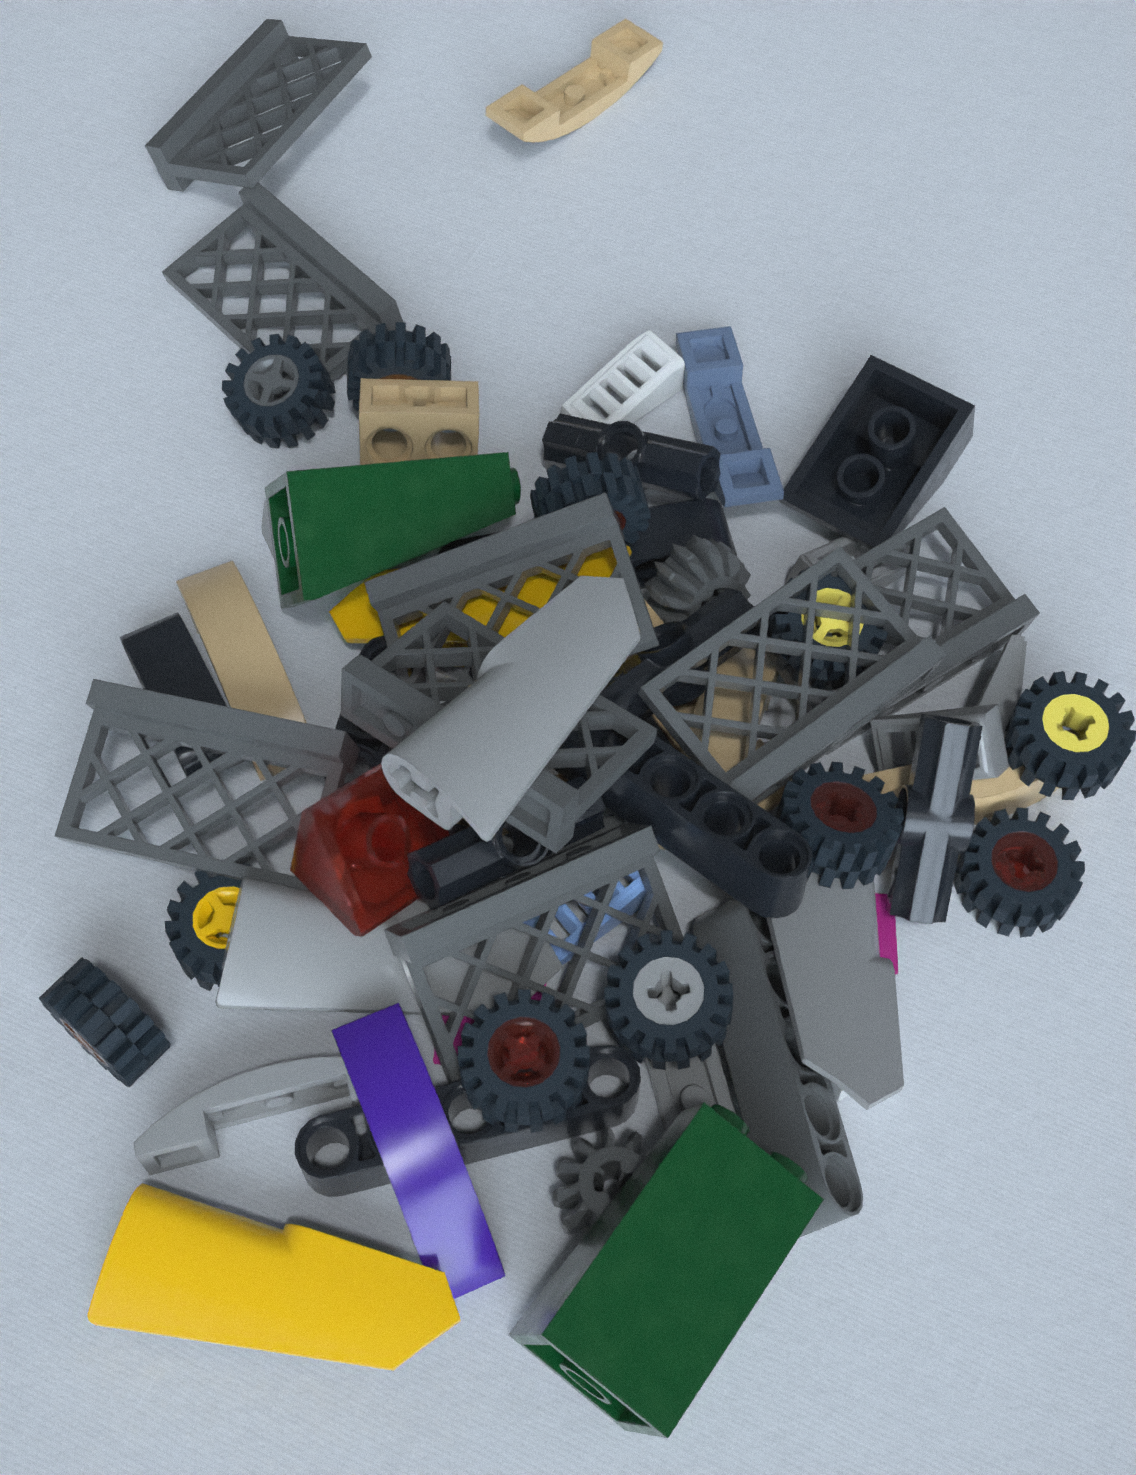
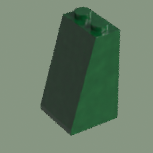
[265,452,521,609]
[509,1102,824,1438]

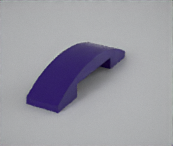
[331,1003,506,1299]

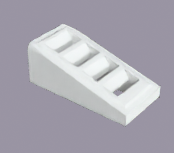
[561,330,685,424]

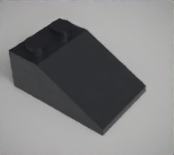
[779,355,975,550]

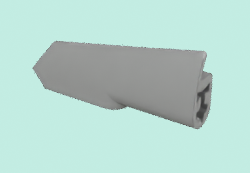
[381,576,641,842]
[766,829,904,1110]
[215,877,563,1016]

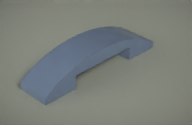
[676,326,784,507]

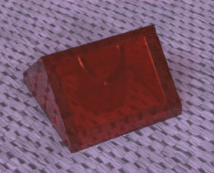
[290,764,449,937]

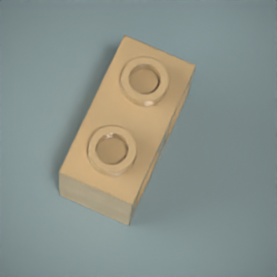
[359,378,479,465]

